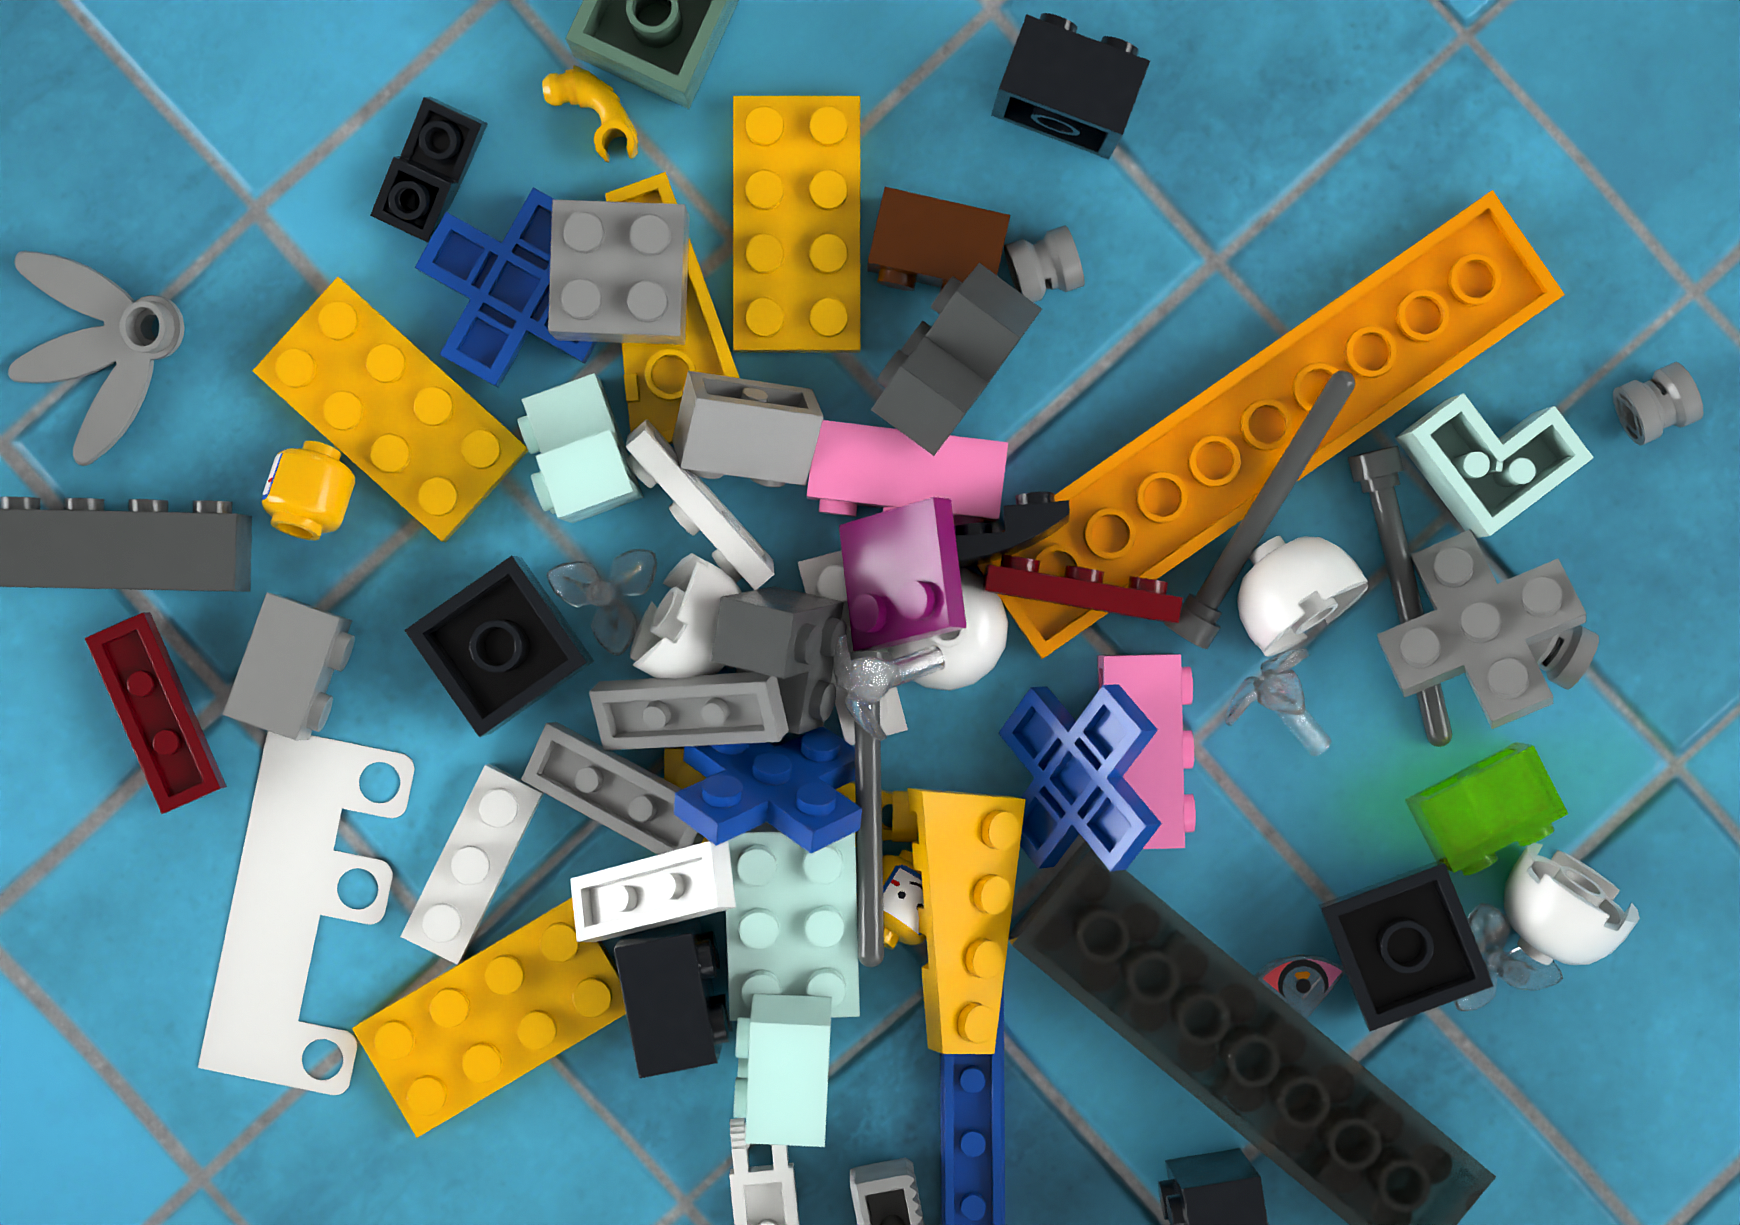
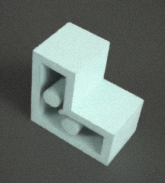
[517,373,644,523]
[1395,393,1594,538]
[734,994,832,1147]

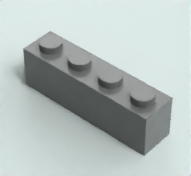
[0,497,252,592]

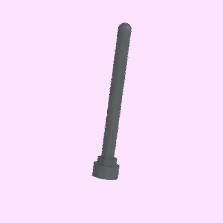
[1164,370,1355,649]
[1348,446,1452,747]
[840,651,892,967]

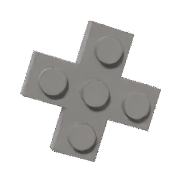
[1377,529,1587,729]

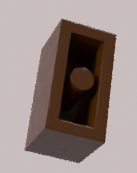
[867,187,1011,292]

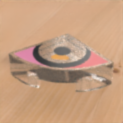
[1254,954,1345,1020]

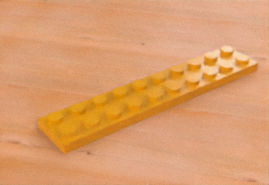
[975,190,1565,659]

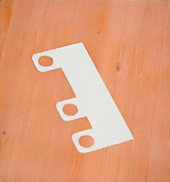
[198,731,414,1095]

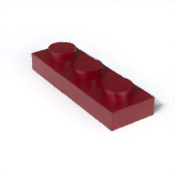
[983,555,1183,623]
[84,612,227,814]

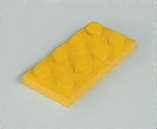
[733,96,861,353]
[252,277,528,543]
[352,897,626,1138]

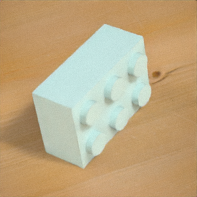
[726,822,860,1021]

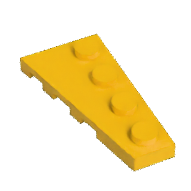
[605,172,740,444]
[907,788,1026,1054]

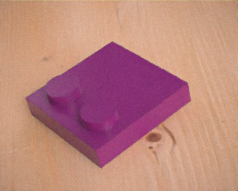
[839,497,967,651]

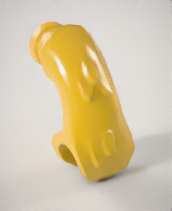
[542,65,638,162]

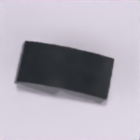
[370,97,488,242]
[954,492,1070,568]

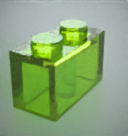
[1405,742,1568,876]

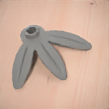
[8,250,184,466]

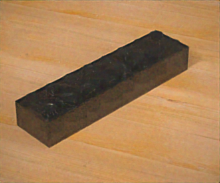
[1009,841,1496,1225]

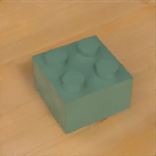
[565,0,739,109]

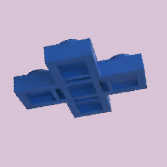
[415,187,597,388]
[998,684,1162,872]
[674,726,862,854]

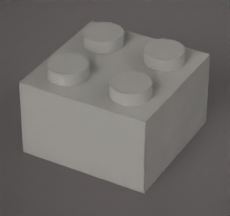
[548,200,690,345]

